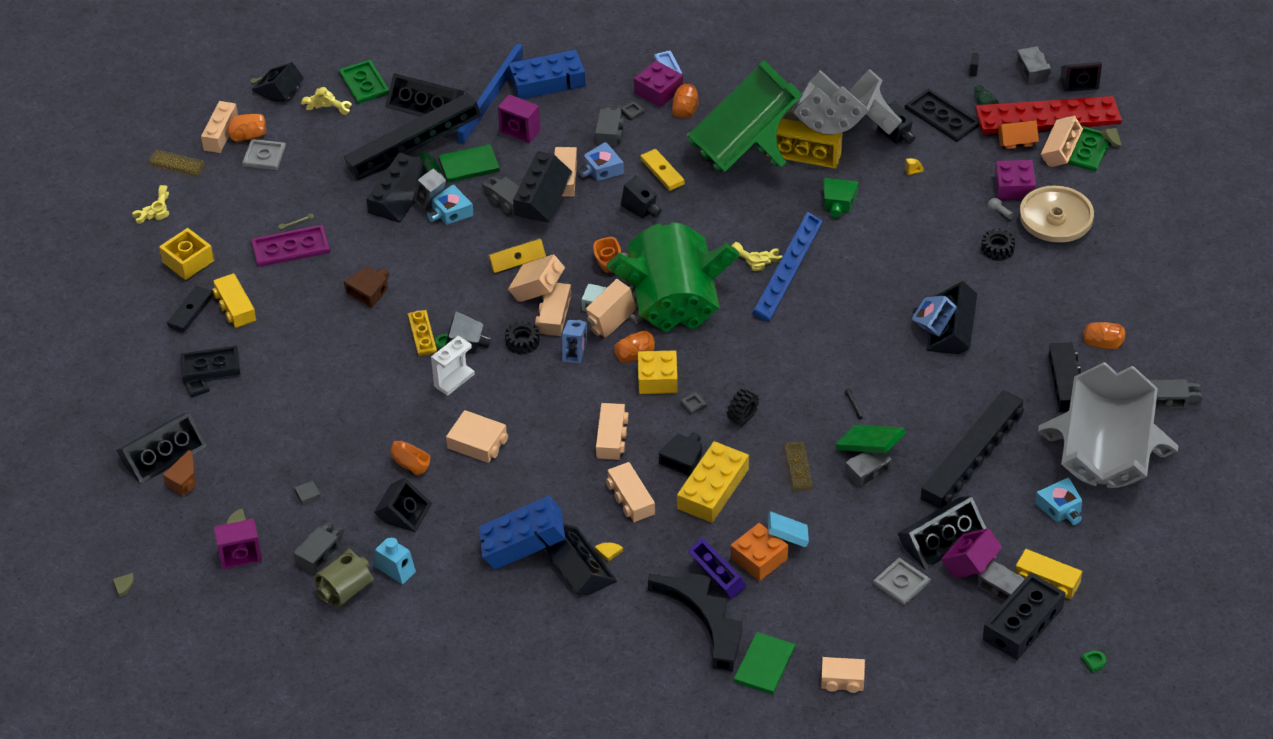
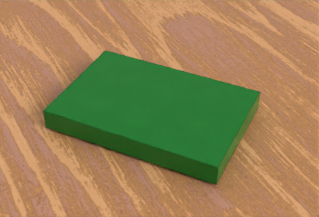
[338,59,389,104]
[1067,126,1110,172]
[439,144,500,183]
[835,425,906,453]
[734,632,796,695]

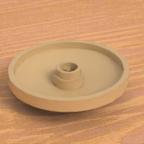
[1020,186,1094,242]

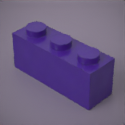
[688,537,747,599]

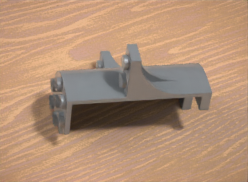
[782,69,902,134]
[1038,362,1178,488]

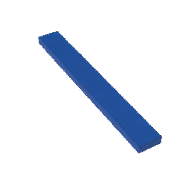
[457,44,523,144]
[752,211,823,322]

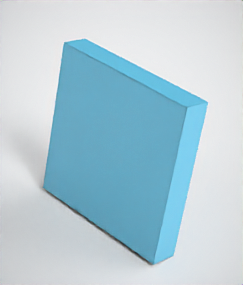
[767,511,809,547]

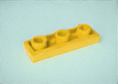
[641,149,685,191]
[488,239,546,273]
[408,310,437,356]

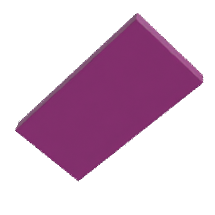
[251,225,330,267]

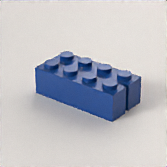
[509,50,586,99]
[479,496,565,569]

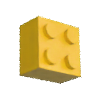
[159,228,214,280]
[638,351,677,394]

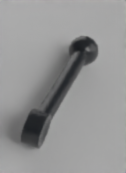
[845,389,863,420]

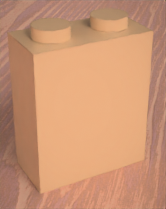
[508,254,565,302]
[586,279,636,338]
[446,410,508,463]

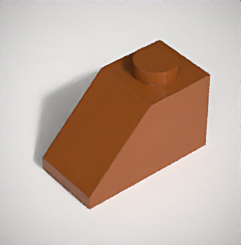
[163,450,196,496]

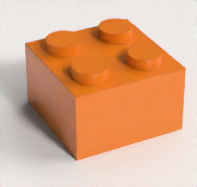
[730,523,788,581]

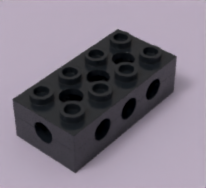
[982,573,1065,660]

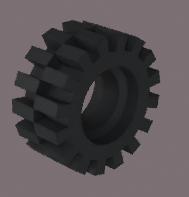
[981,228,1015,261]
[505,321,540,355]
[726,388,760,426]

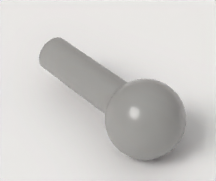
[988,198,1014,219]

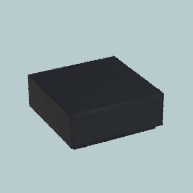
[970,53,979,76]
[185,379,210,398]

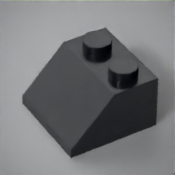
[252,62,304,102]
[1060,62,1102,92]
[374,478,432,532]

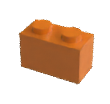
[998,120,1039,149]

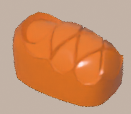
[672,84,699,118]
[228,114,266,142]
[593,237,621,273]
[1083,322,1126,349]
[614,331,655,363]
[390,441,430,476]

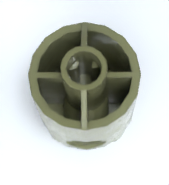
[314,549,374,607]

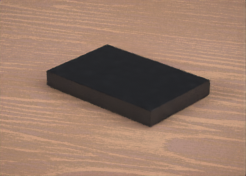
[180,346,241,382]

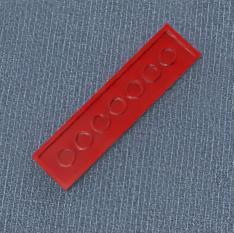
[975,96,1122,135]

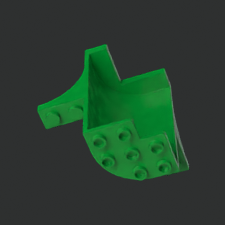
[687,60,803,173]
[607,222,740,332]

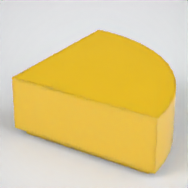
[905,158,924,175]
[595,543,623,562]

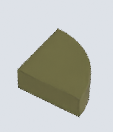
[1101,128,1122,147]
[227,508,246,524]
[113,573,134,598]

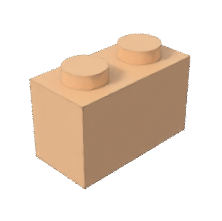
[821,657,865,693]

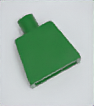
[823,178,858,218]

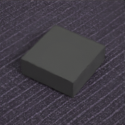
[622,101,645,121]
[680,392,707,415]
[295,481,321,505]

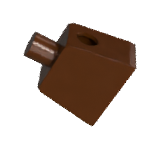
[344,267,389,308]

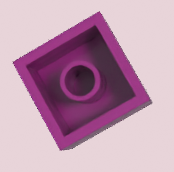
[634,60,683,107]
[498,94,541,143]
[995,160,1036,200]
[214,519,262,569]
[941,528,1002,578]

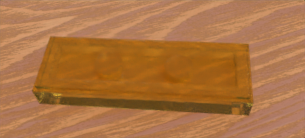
[148,149,205,176]
[784,441,813,491]

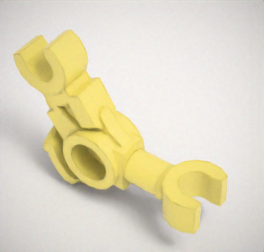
[301,87,352,115]
[132,185,169,224]
[731,242,782,271]

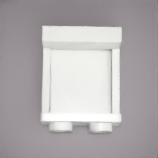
[431,336,475,396]

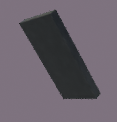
[905,88,979,142]

